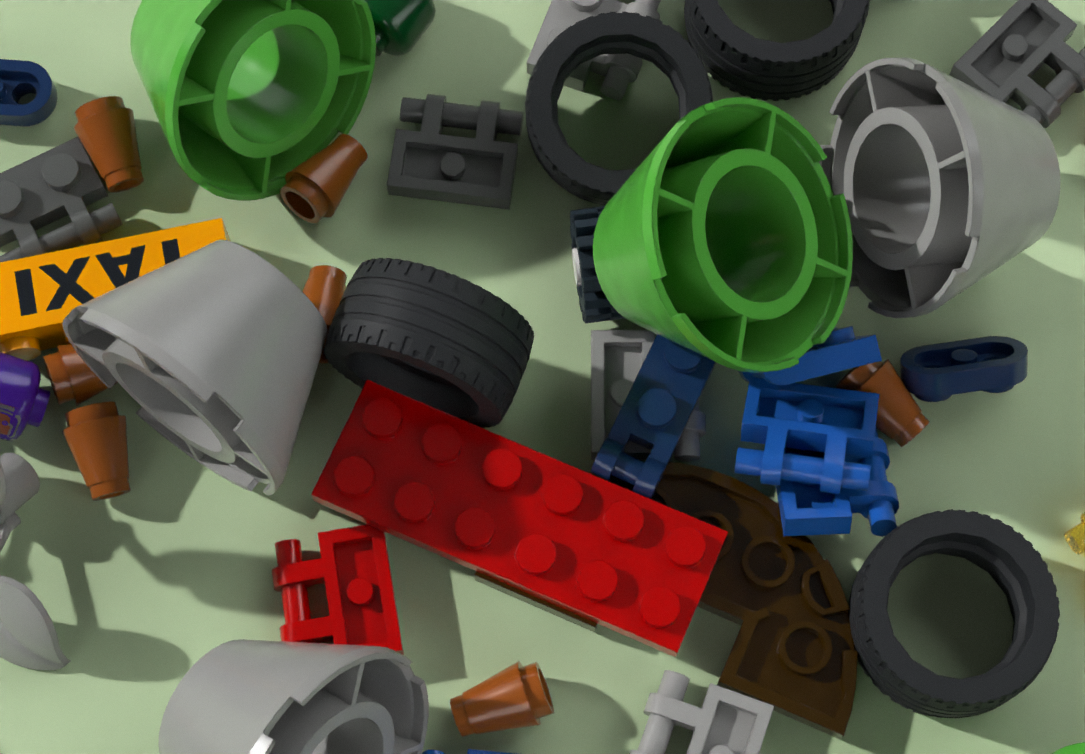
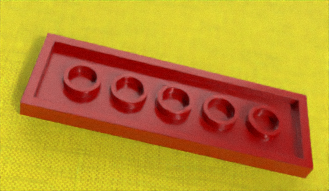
[311,379,728,657]

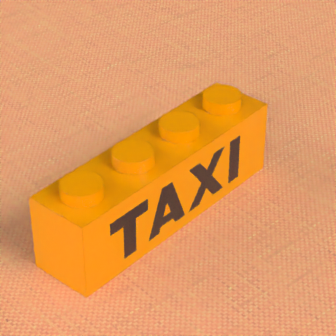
[0,218,231,361]

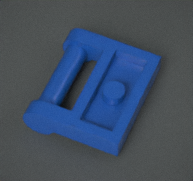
[738,326,882,385]

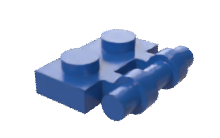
[735,377,879,494]
[776,428,899,537]

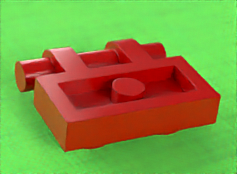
[272,524,404,655]

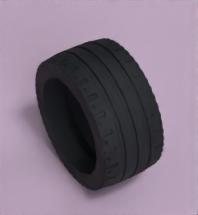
[684,0,870,101]
[525,11,713,205]
[323,258,534,428]
[848,509,1060,718]

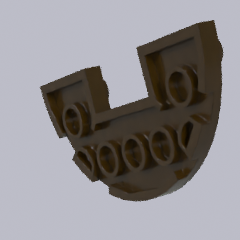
[474,462,857,739]

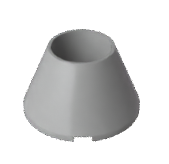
[819,58,1060,318]
[62,240,328,495]
[158,639,429,754]

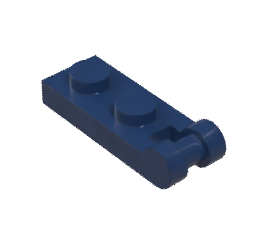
[591,334,717,499]

